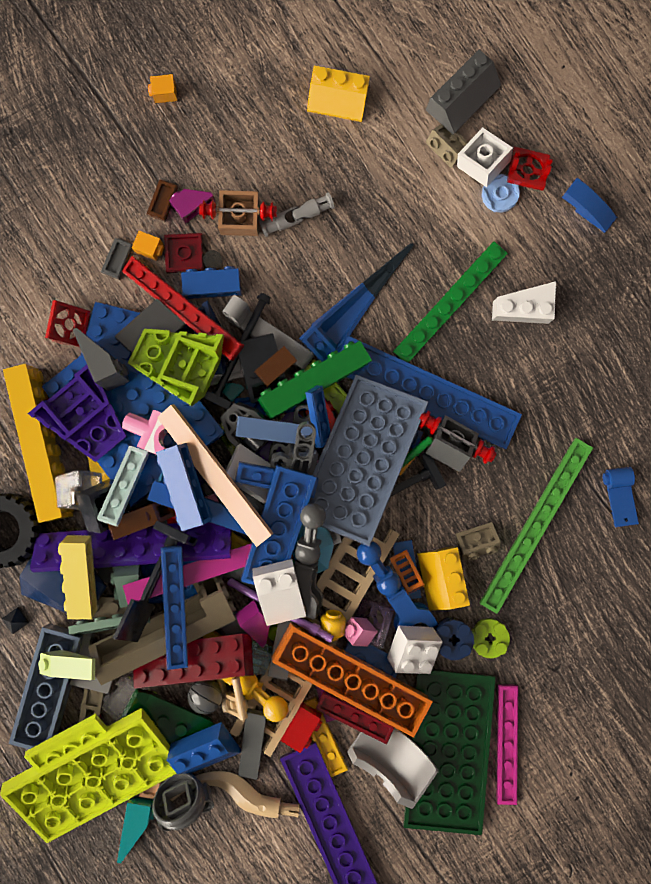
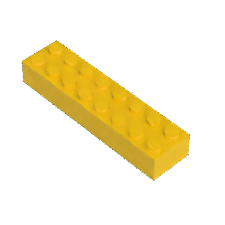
[3,364,74,523]

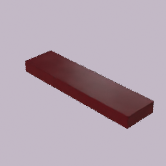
[315,690,394,745]

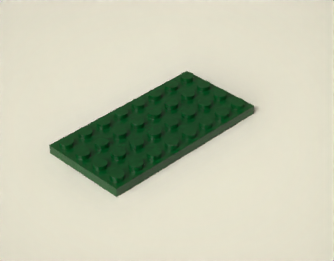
[403,669,496,835]

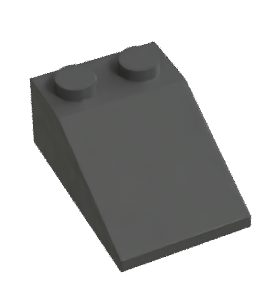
[73,328,130,391]

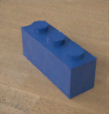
[181,266,242,299]

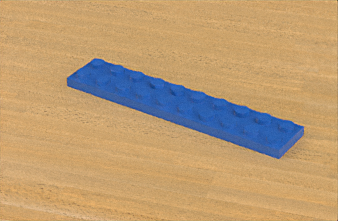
[340,336,522,449]

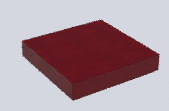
[164,233,204,274]

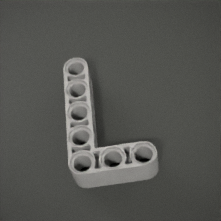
[222,295,314,370]

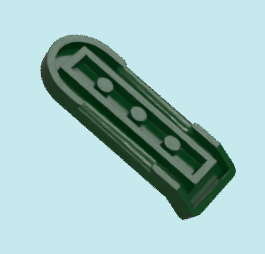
[119,688,216,745]

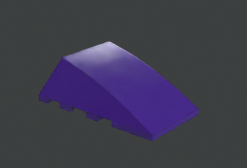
[27,364,127,462]

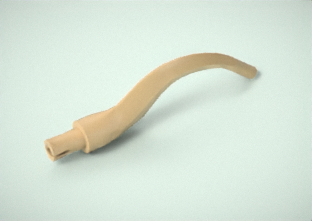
[170,771,300,819]

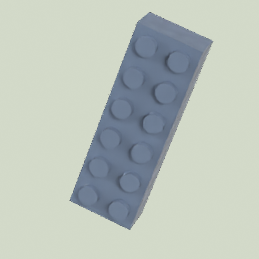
[9,624,84,749]

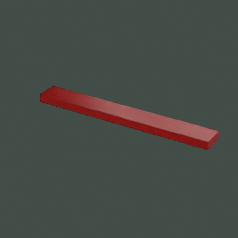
[122,256,244,361]

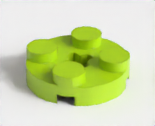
[471,618,510,658]

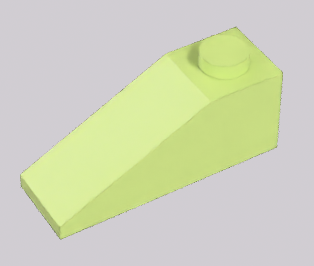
[39,650,95,680]

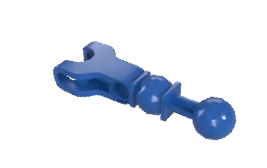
[357,541,438,630]

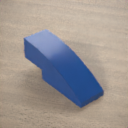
[562,178,617,233]

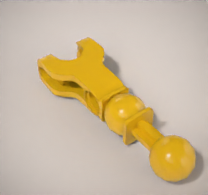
[203,630,289,722]

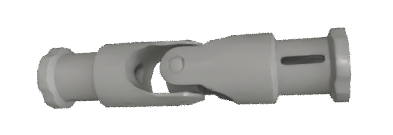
[259,192,335,237]

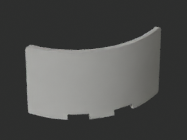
[347,728,438,809]

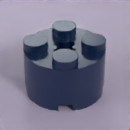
[434,617,474,660]

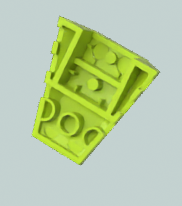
[128,329,224,406]

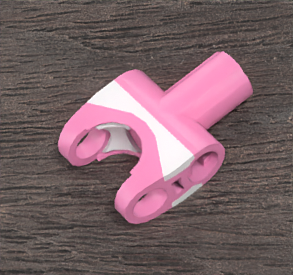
[122,410,168,455]

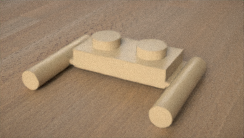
[217,677,248,720]

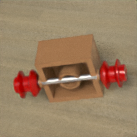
[199,190,277,236]

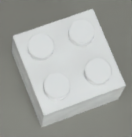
[457,127,513,187]
[387,626,443,674]

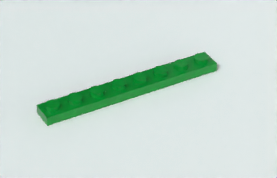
[392,241,508,363]

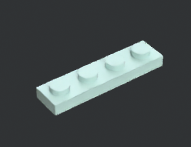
[97,446,149,527]

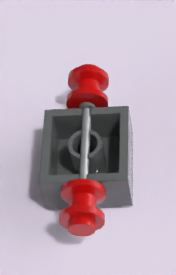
[419,410,497,472]

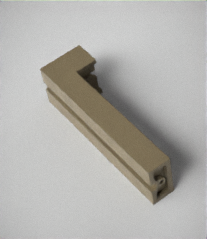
[88,575,236,685]

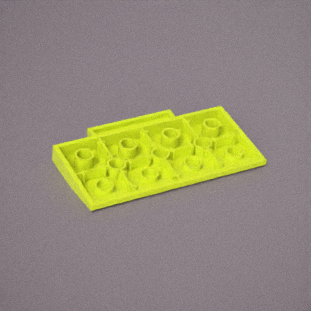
[0,708,177,843]

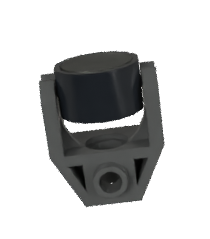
[220,402,268,453]

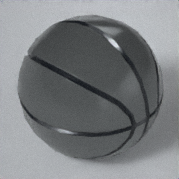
[188,680,223,714]

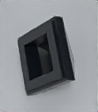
[2,607,29,634]

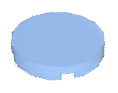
[481,174,520,213]

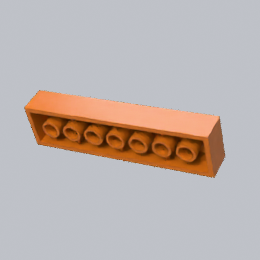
[272,622,433,738]

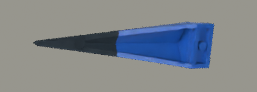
[299,243,414,362]

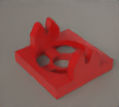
[507,146,553,191]
[45,300,91,348]

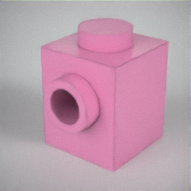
[344,617,378,647]

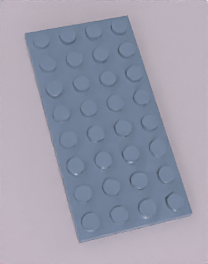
[308,375,428,547]

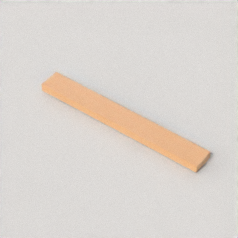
[157,404,274,547]

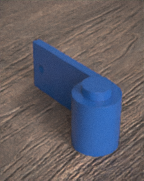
[603,467,639,527]

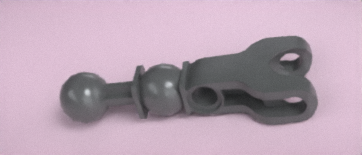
[294,503,326,619]

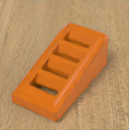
[389,550,425,595]

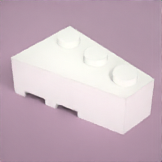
[492,281,556,324]

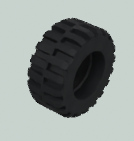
[0,493,46,568]

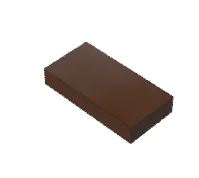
[147,179,178,222]
[254,346,297,387]

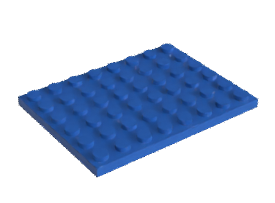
[42,315,225,507]

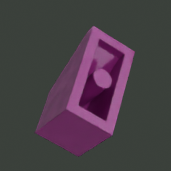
[169,189,215,224]
[236,600,270,648]

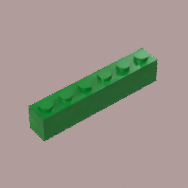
[258,341,372,420]

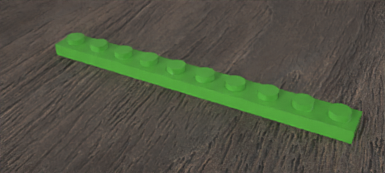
[479,438,593,614]

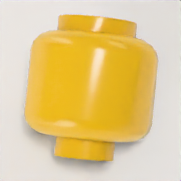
[320,610,346,641]

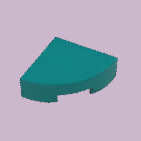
[222,383,245,402]

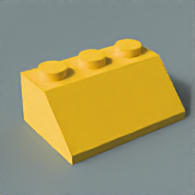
[307,65,370,122]
[417,546,470,611]

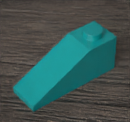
[117,796,154,864]

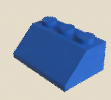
[167,722,241,774]

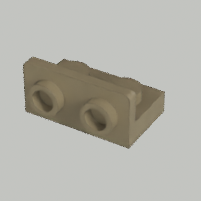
[426,124,468,168]
[456,522,501,561]

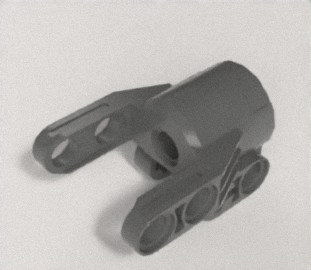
[268,403,319,475]

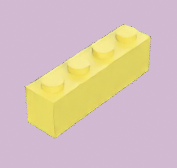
[58,535,98,619]

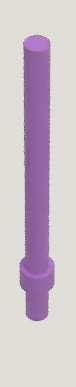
[227,578,334,643]

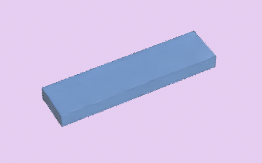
[236,416,313,444]

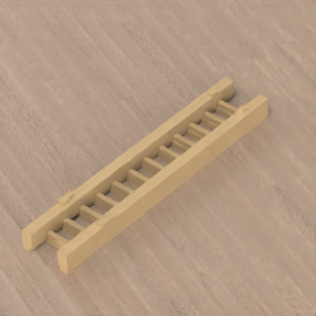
[230,529,400,757]

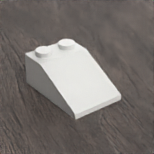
[253,559,306,626]

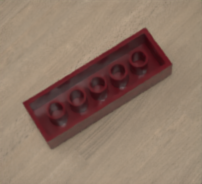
[133,634,254,688]

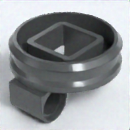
[152,773,214,831]

